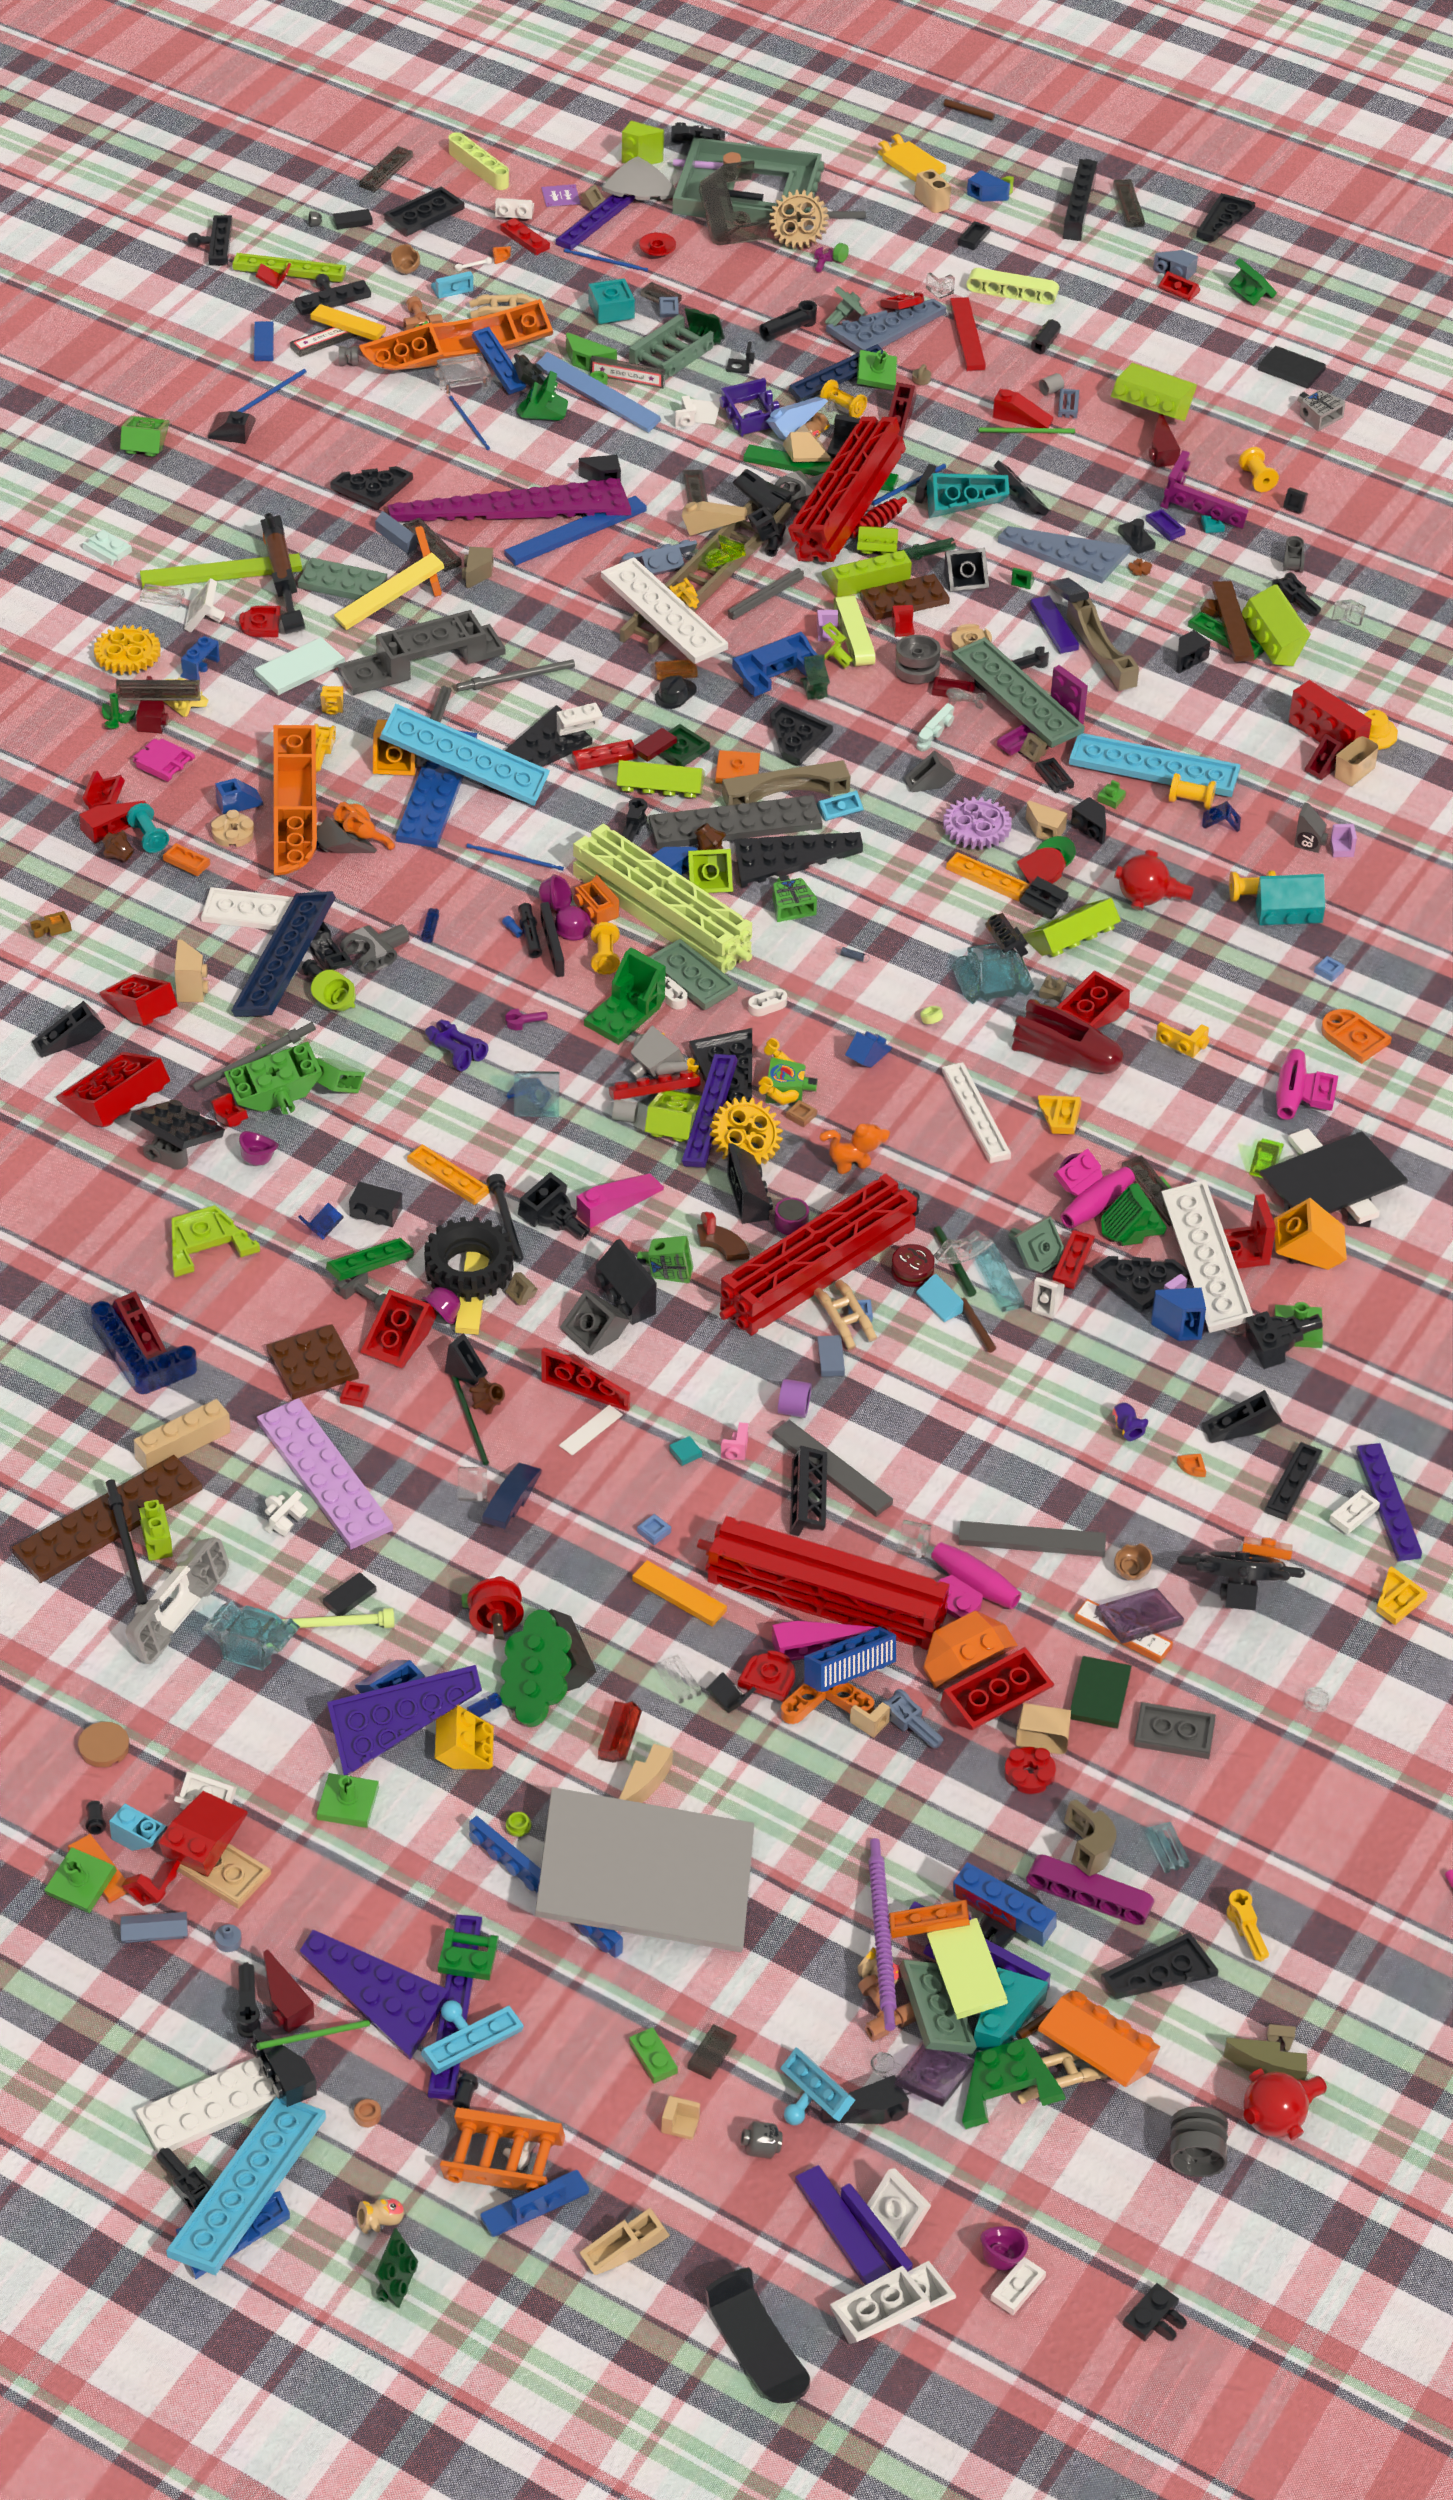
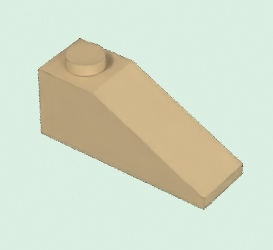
[682,501,747,536]

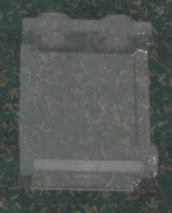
[434,353,491,397]

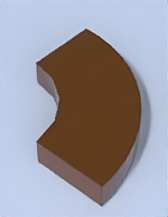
[697,1224,750,1261]

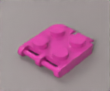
[133,738,195,782]

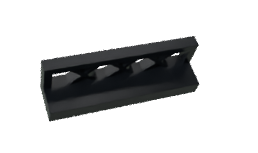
[790,1445,827,1536]

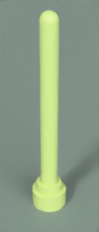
[275,1608,395,1629]

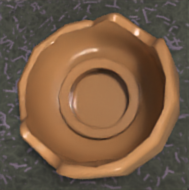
[391,244,420,274]
[1114,1543,1153,1581]

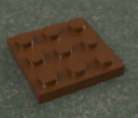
[266,1324,359,1400]

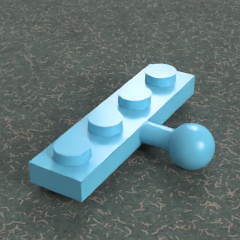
[421,2000,524,2075]
[780,2047,855,2126]

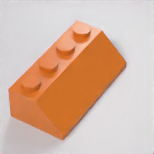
[1038,1990,1161,2087]

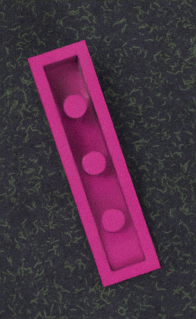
[576,1173,664,1228]
[772,1621,875,1661]

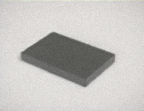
[1134,1702,1216,1759]

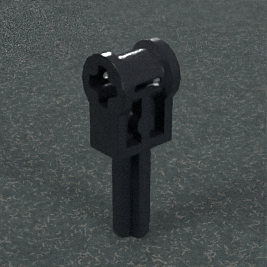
[1272,572,1321,616]
[622,798,647,842]
[236,1962,261,2038]
[156,2148,213,2213]

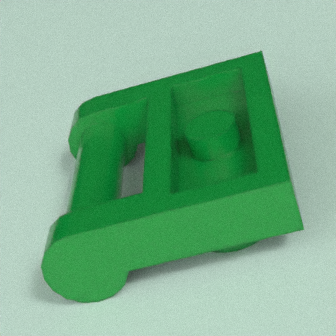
[438,1928,499,1981]

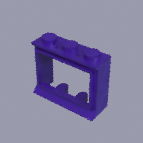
[719,378,779,437]

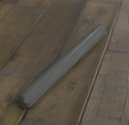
[415,686,452,767]

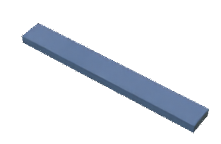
[537,352,661,433]

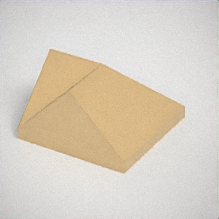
[783,424,831,462]

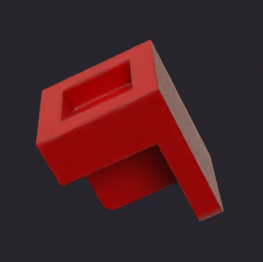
[891,605,915,637]

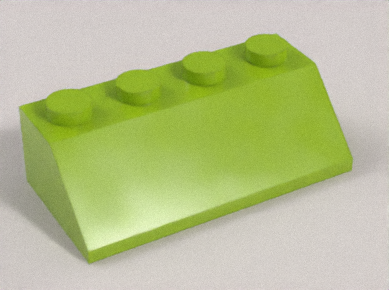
[1111,363,1197,421]
[822,550,912,597]
[1242,585,1311,666]
[617,760,705,798]
[1022,897,1121,957]

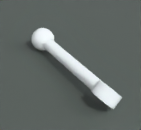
[455,257,492,271]

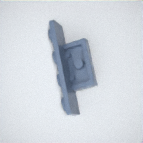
[619,540,697,576]

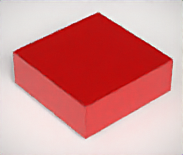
[340,1381,370,1408]

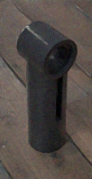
[759,300,817,342]

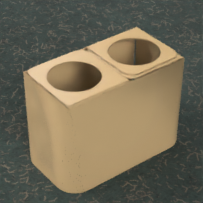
[914,169,951,213]
[1335,737,1379,787]
[1016,1703,1071,1754]

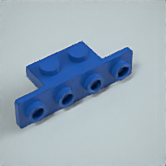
[481,2170,589,2237]

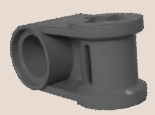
[1283,536,1305,572]
[143,1135,188,1170]

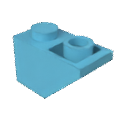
[109,1804,167,1851]

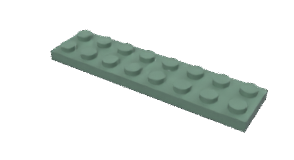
[952,637,1085,748]

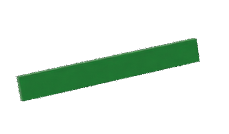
[743,444,899,492]

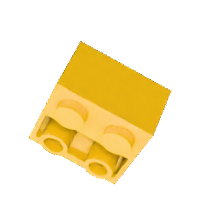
[435,1706,494,1769]

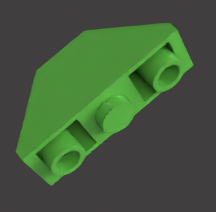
[566,333,617,371]

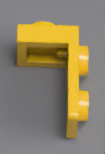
[320,686,344,715]
[1156,1022,1209,1058]

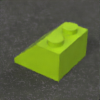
[622,121,664,164]

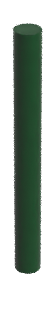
[933,1226,977,1297]

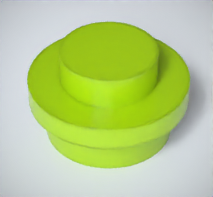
[506,1812,531,1837]

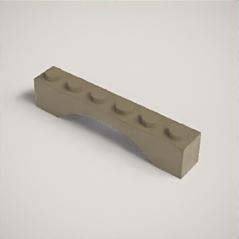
[1067,598,1139,691]
[722,760,851,806]

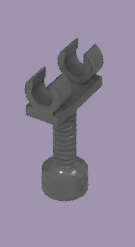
[332,1272,387,1311]

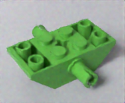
[224,1042,322,1115]

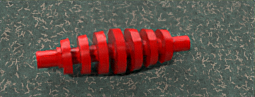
[851,496,907,538]

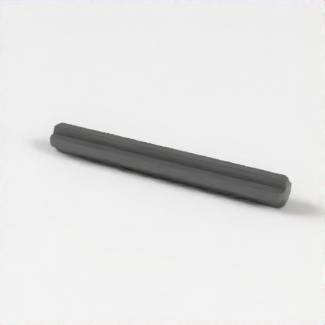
[728,568,804,620]

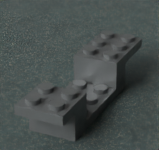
[338,610,506,695]

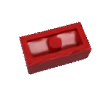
[1158,271,1201,301]

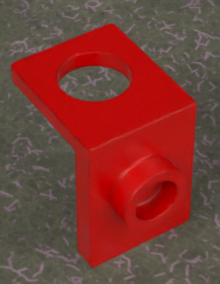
[256,263,291,289]

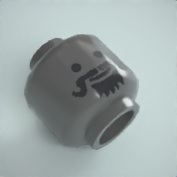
[741,2121,783,2159]

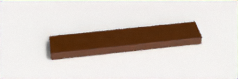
[1211,581,1255,662]

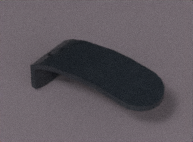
[705,2267,810,2403]

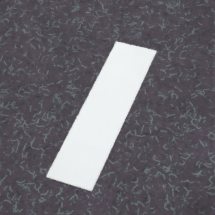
[559,1405,623,1456]

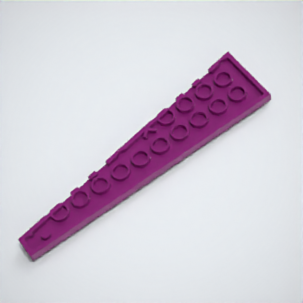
[387,478,631,522]

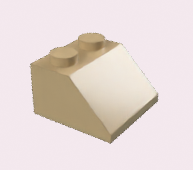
[175,940,209,1002]

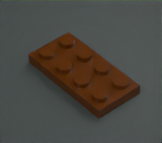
[860,574,950,621]

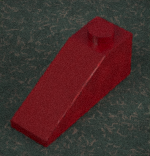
[888,382,917,437]
[1149,414,1180,468]
[136,676,168,734]
[110,1291,168,1363]
[263,1949,314,2033]

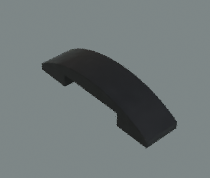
[310,922,352,970]

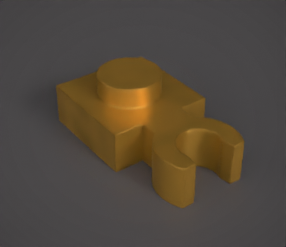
[30,911,72,938]

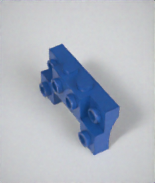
[732,632,823,697]

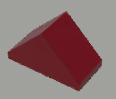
[1304,734,1343,780]

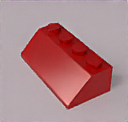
[940,1647,1054,1730]

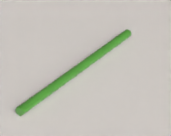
[979,427,1075,433]
[256,2020,370,2050]

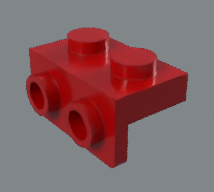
[83,771,125,809]

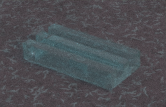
[1146,1822,1190,1873]

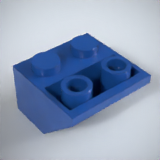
[1151,1287,1206,1341]
[355,1660,425,1693]

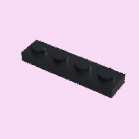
[994,460,1050,516]

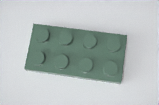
[298,558,387,600]
[649,939,738,1010]
[899,1959,977,2054]

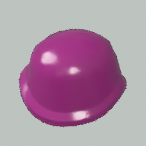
[539,874,572,912]
[554,905,591,941]
[239,1131,279,1166]
[421,1287,461,1324]
[980,2226,1028,2271]

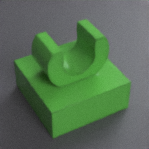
[1097,780,1126,809]

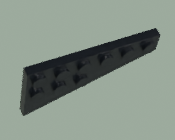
[483,705,593,791]
[734,832,863,888]
[689,1028,752,1138]

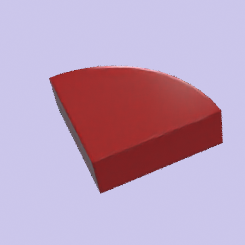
[701,1212,716,1235]

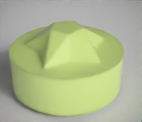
[920,1006,943,1024]

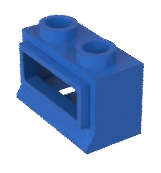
[180,636,220,683]

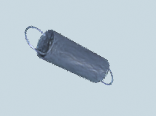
[835,946,870,962]

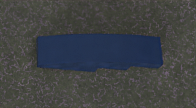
[482,1462,542,1529]

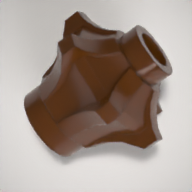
[694,823,726,850]
[102,830,135,862]
[469,1377,505,1415]

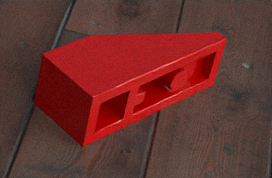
[993,388,1053,428]
[79,801,146,844]

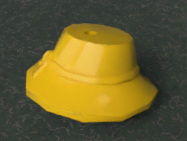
[1364,709,1398,750]

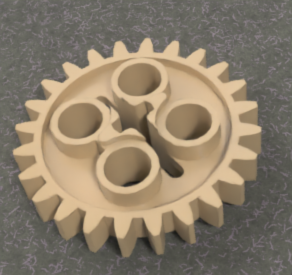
[769,190,829,250]

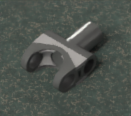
[775,471,824,512]
[340,924,410,973]

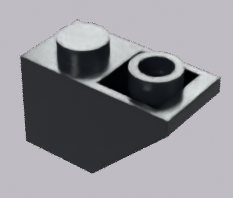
[578,455,621,481]
[1176,630,1211,674]
[1071,797,1106,844]

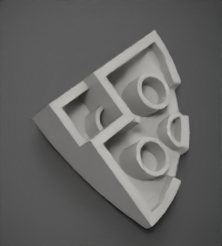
[602,156,676,200]

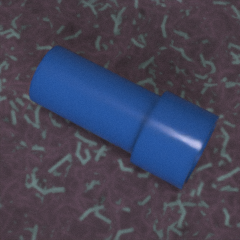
[502,916,523,938]

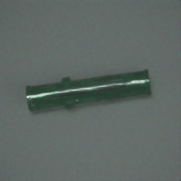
[897,537,956,560]

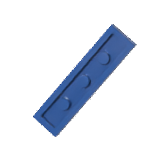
[471,327,527,395]

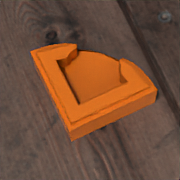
[492,246,511,264]
[1177,1454,1206,1477]

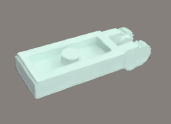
[916,703,954,752]

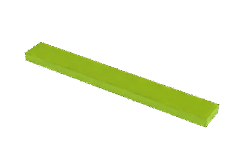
[140,553,302,589]

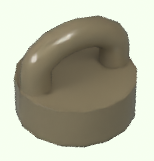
[912,364,931,385]

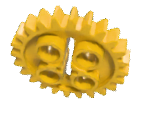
[94,625,161,675]
[709,1097,783,1165]

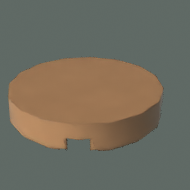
[78,1722,130,1767]

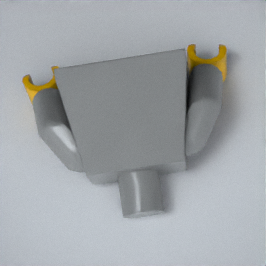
[629,1025,699,1080]

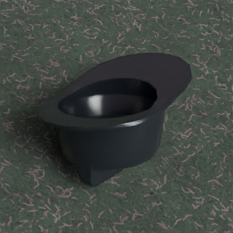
[655,675,697,709]

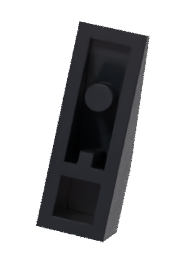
[32,1001,106,1058]
[1202,1390,1282,1443]
[821,2075,909,2124]

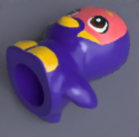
[1112,1402,1148,1441]

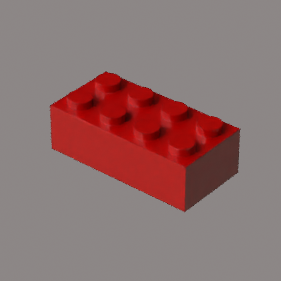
[1289,680,1372,749]

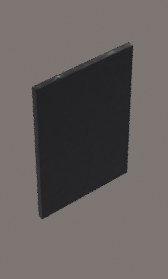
[1260,1131,1408,1214]

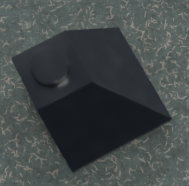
[208,411,256,444]

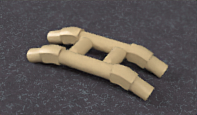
[469,293,537,318]
[814,1280,877,1350]
[1017,2050,1108,2104]

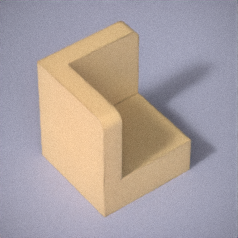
[850,1702,890,1738]
[661,2096,700,2140]

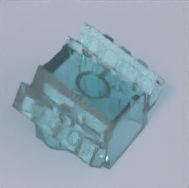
[952,943,1035,1004]
[202,1601,300,1671]

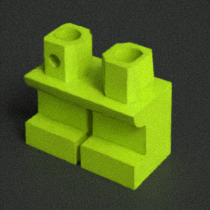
[139,1500,173,1561]

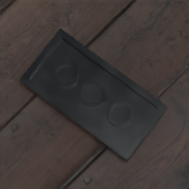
[384,186,465,236]

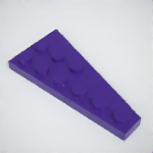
[327,1665,482,1775]
[300,1929,450,2060]

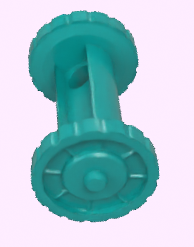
[126,803,169,853]

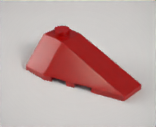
[541,1347,630,1412]

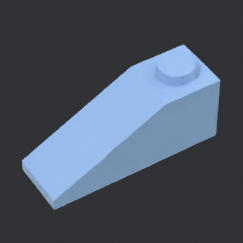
[766,397,828,440]

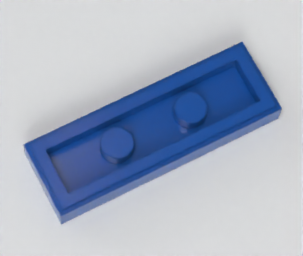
[254,321,274,361]

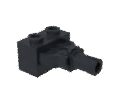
[518,1172,590,1240]
[1245,1311,1323,1369]

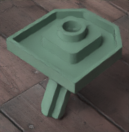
[825,286,868,326]
[1008,1216,1064,1273]

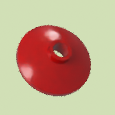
[639,232,676,256]

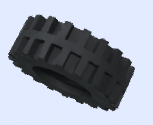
[424,1217,514,1302]

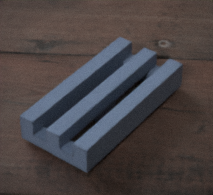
[1058,388,1079,419]

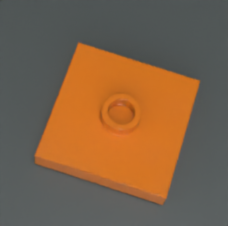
[716,750,760,784]
[1242,1536,1293,1560]

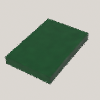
[1070,1656,1132,1729]

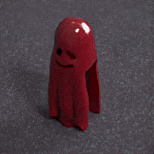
[1011,999,1124,1074]

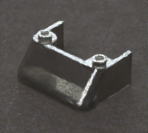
[699,160,770,245]

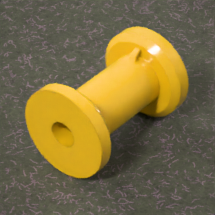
[1238,447,1279,492]
[1169,773,1216,810]
[1229,870,1276,902]

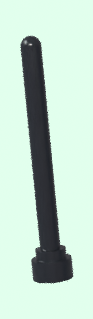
[486,1174,523,1262]

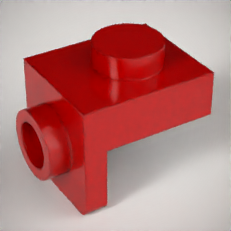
[211,1093,248,1127]

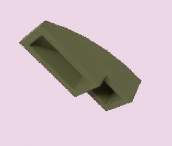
[1224,2038,1307,2080]

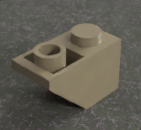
[462,547,494,588]

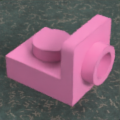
[721,1422,748,1461]

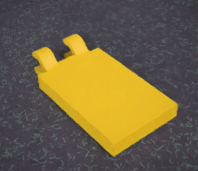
[878,134,946,182]

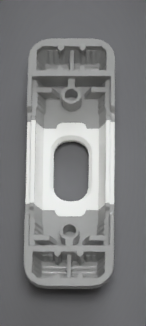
[125,1537,229,1664]

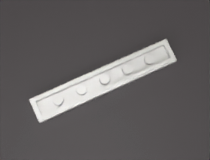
[942,1062,1011,1164]
[1288,1128,1379,1224]

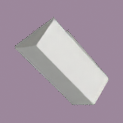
[830,2261,956,2344]

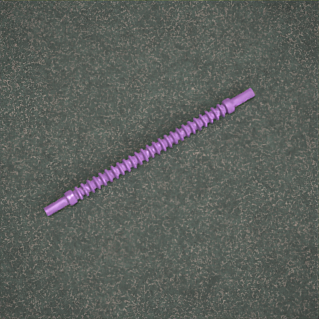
[868,1838,897,2031]

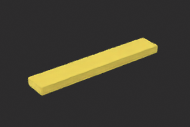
[334,553,444,630]
[455,1252,490,1335]

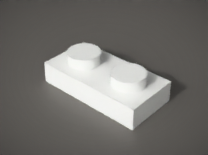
[1329,1489,1380,1535]
[990,2257,1046,2315]

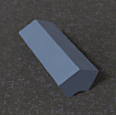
[375,511,419,554]
[120,1912,188,1943]

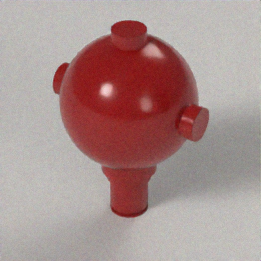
[1114,850,1194,910]
[1243,2068,1327,2141]

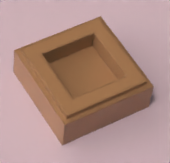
[786,1100,817,1128]

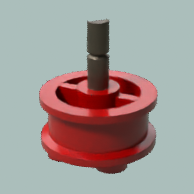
[467,1576,524,1640]

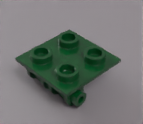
[684,308,725,345]
[375,2228,419,2308]

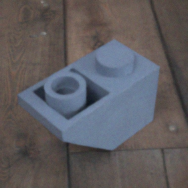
[1153,250,1198,280]

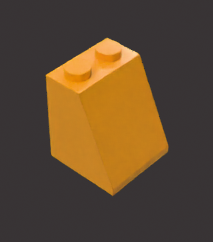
[373,719,417,775]
[1274,1198,1347,1270]

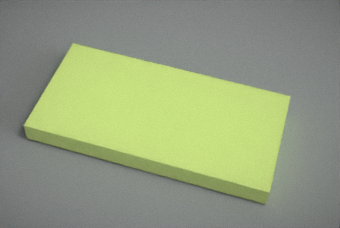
[927,1918,1008,2020]

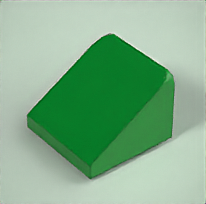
[1011,567,1034,589]

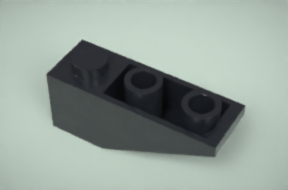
[251,2029,317,2107]

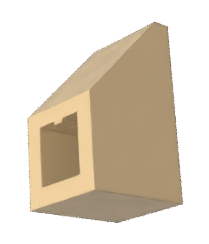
[1025,800,1067,840]

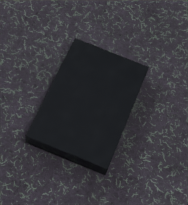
[1258,345,1326,389]

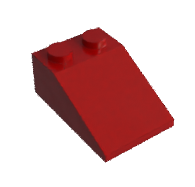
[1056,970,1130,1029]
[99,974,178,1026]
[360,1289,438,1369]
[159,1791,248,1877]

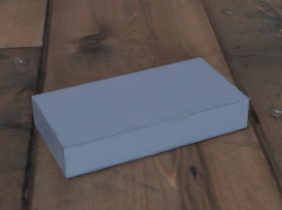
[817,1335,845,1377]

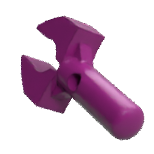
[814,247,834,273]
[505,1008,548,1031]

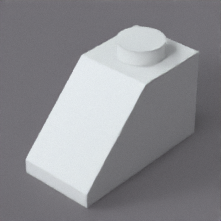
[1031,1277,1065,1319]

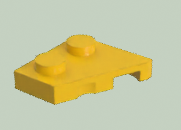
[1038,1095,1081,1134]
[1376,1566,1428,1625]

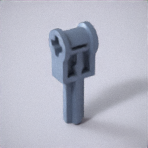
[878,1689,943,1749]

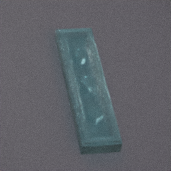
[969,1237,1024,1312]

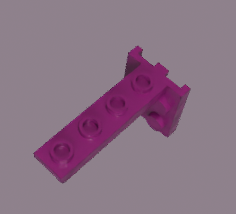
[1160,450,1248,529]
[997,665,1088,756]

